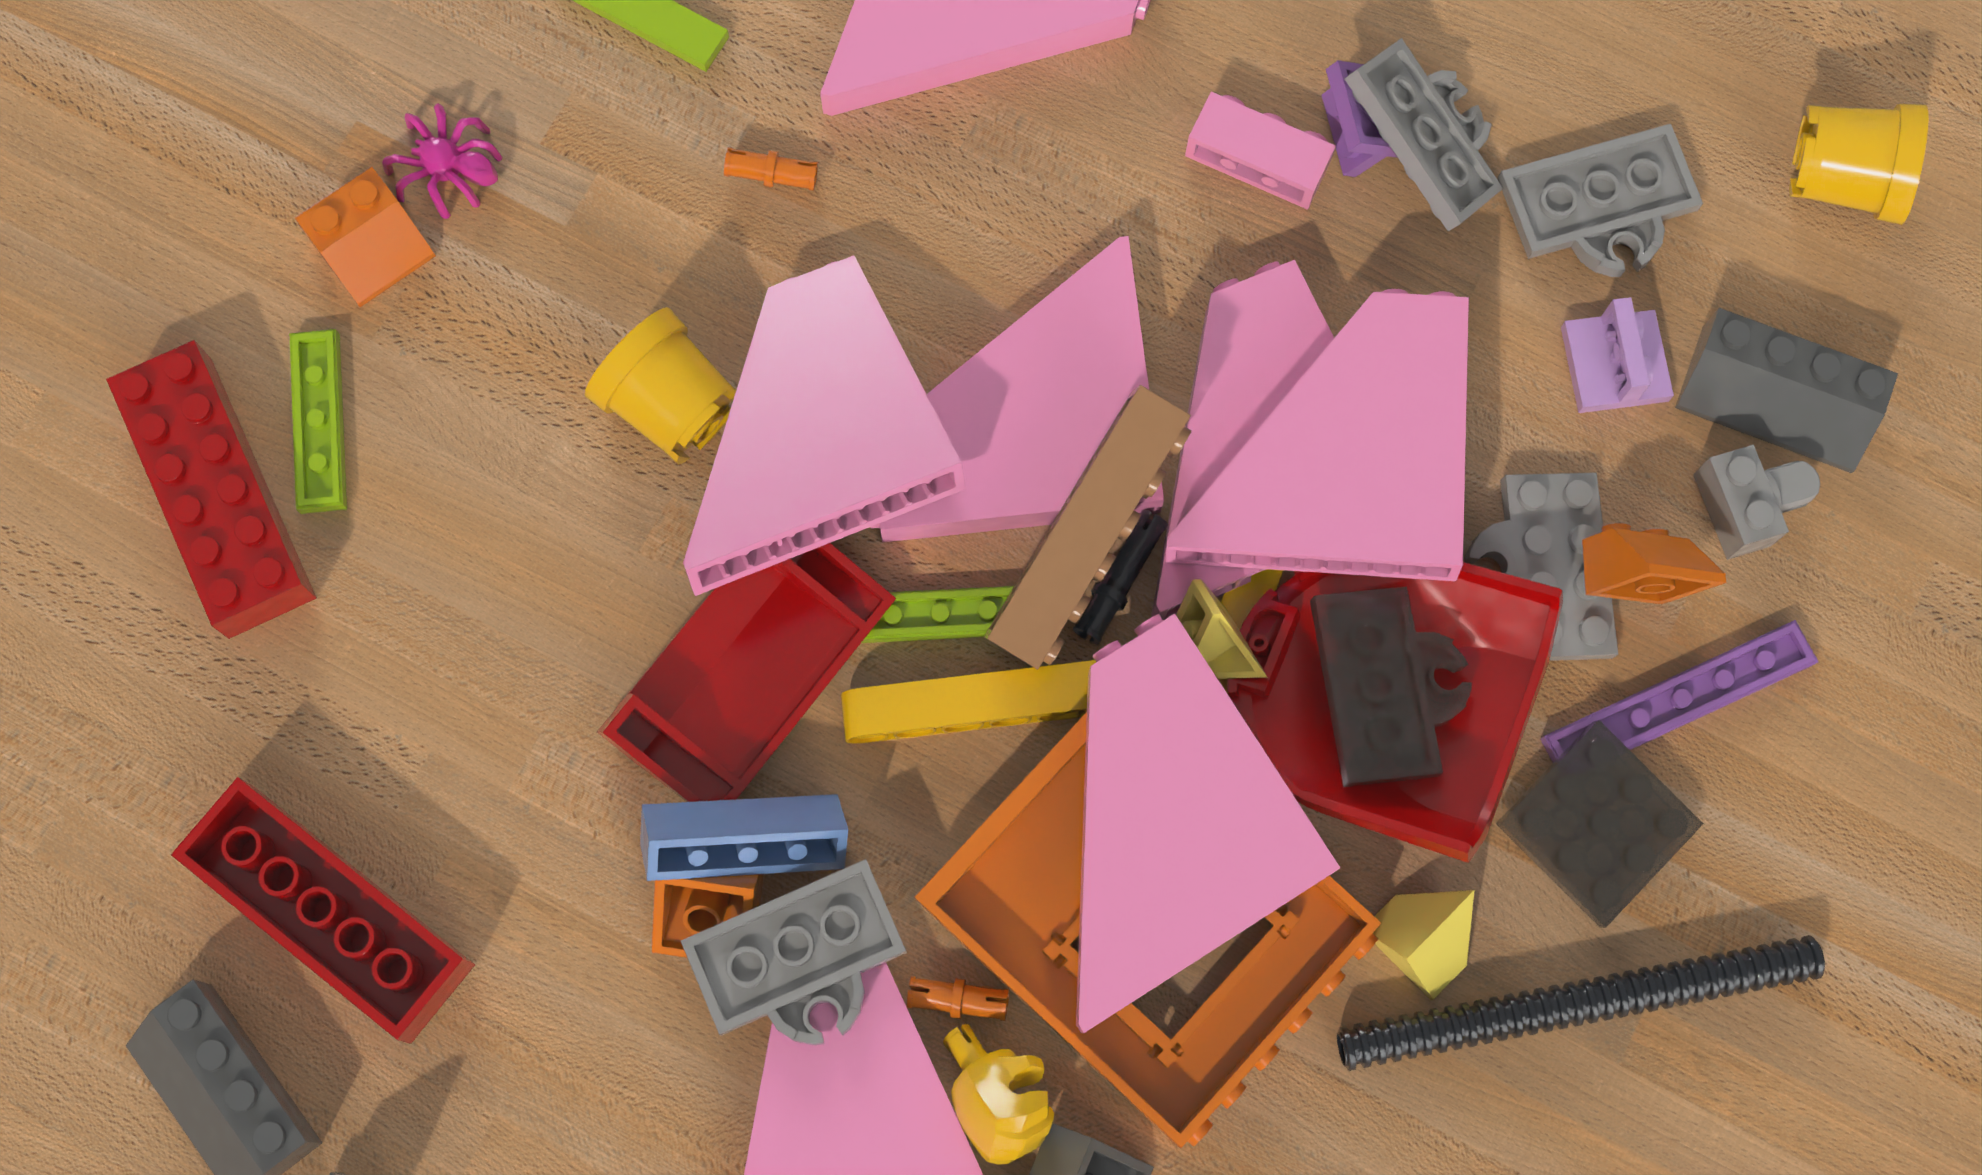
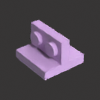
[1561,297,1674,413]

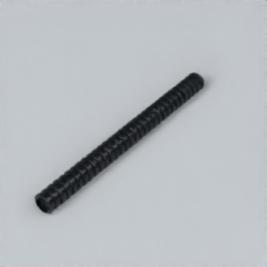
[1337,935,1825,1071]

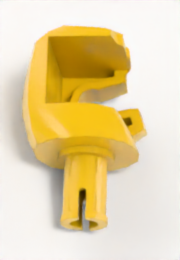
[943,1024,1054,1164]

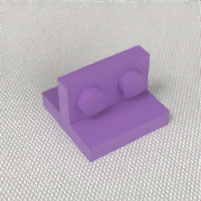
[1322,60,1398,177]

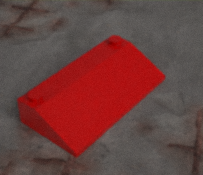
[597,543,897,802]

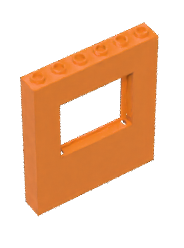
[914,712,1381,1148]

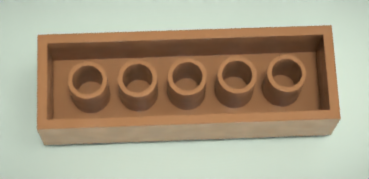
[984,385,1192,669]

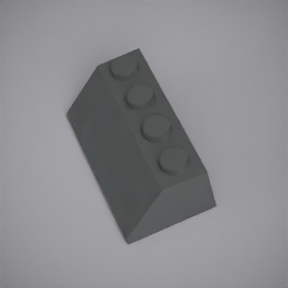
[1675,308,1898,473]
[126,979,322,1175]

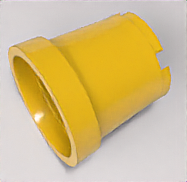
[1789,104,1929,225]
[585,307,736,464]

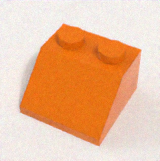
[295,167,436,307]
[1582,523,1726,605]
[652,874,763,958]

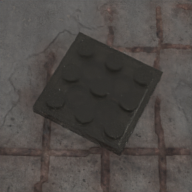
[1496,720,1704,928]

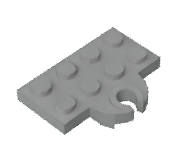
[1344,38,1503,231]
[1497,124,1703,277]
[1464,473,1619,661]
[681,859,907,1045]

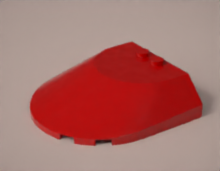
[1227,562,1563,863]

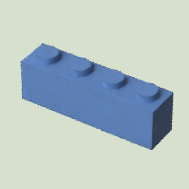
[640,794,848,881]

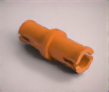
[724,147,818,191]
[907,976,1010,1021]

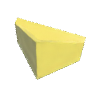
[1176,579,1268,679]
[1373,890,1475,1001]

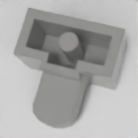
[1693,444,1820,560]

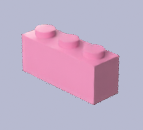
[1185,92,1336,210]

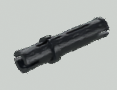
[1073,510,1168,645]

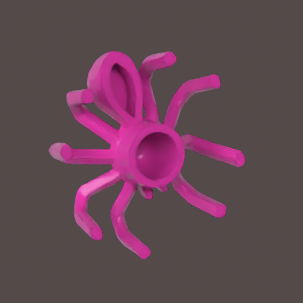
[382,103,503,219]

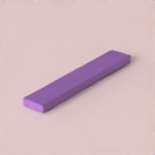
[1540,620,1819,782]

